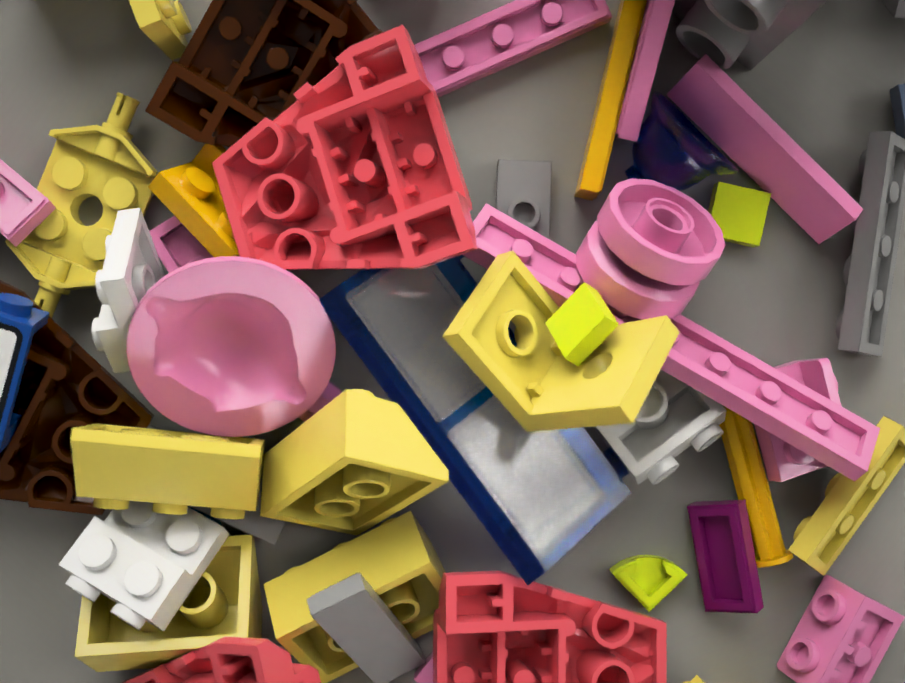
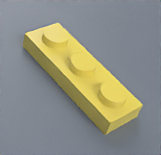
[788,416,905,576]

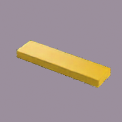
[574,0,647,201]

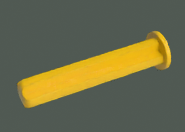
[719,406,794,568]

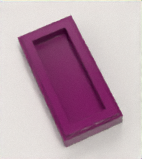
[687,500,764,613]

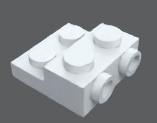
[92,208,165,373]
[594,370,726,485]
[58,501,230,632]

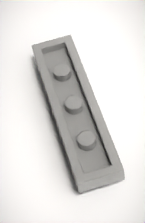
[835,131,905,357]

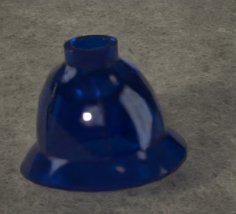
[625,91,739,191]

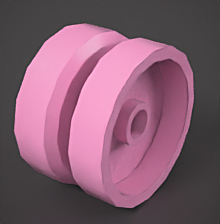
[576,178,725,320]

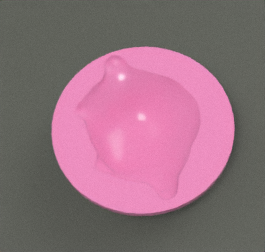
[126,256,336,437]

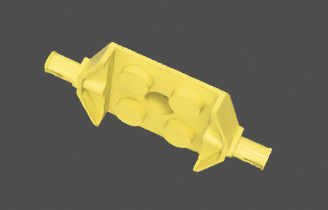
[5,92,158,318]

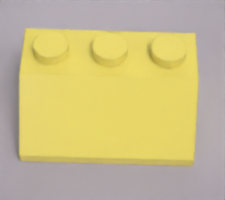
[260,389,449,536]
[71,423,265,519]
[263,510,446,683]
[75,534,263,672]

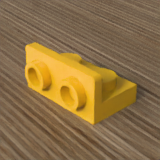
[148,144,240,257]

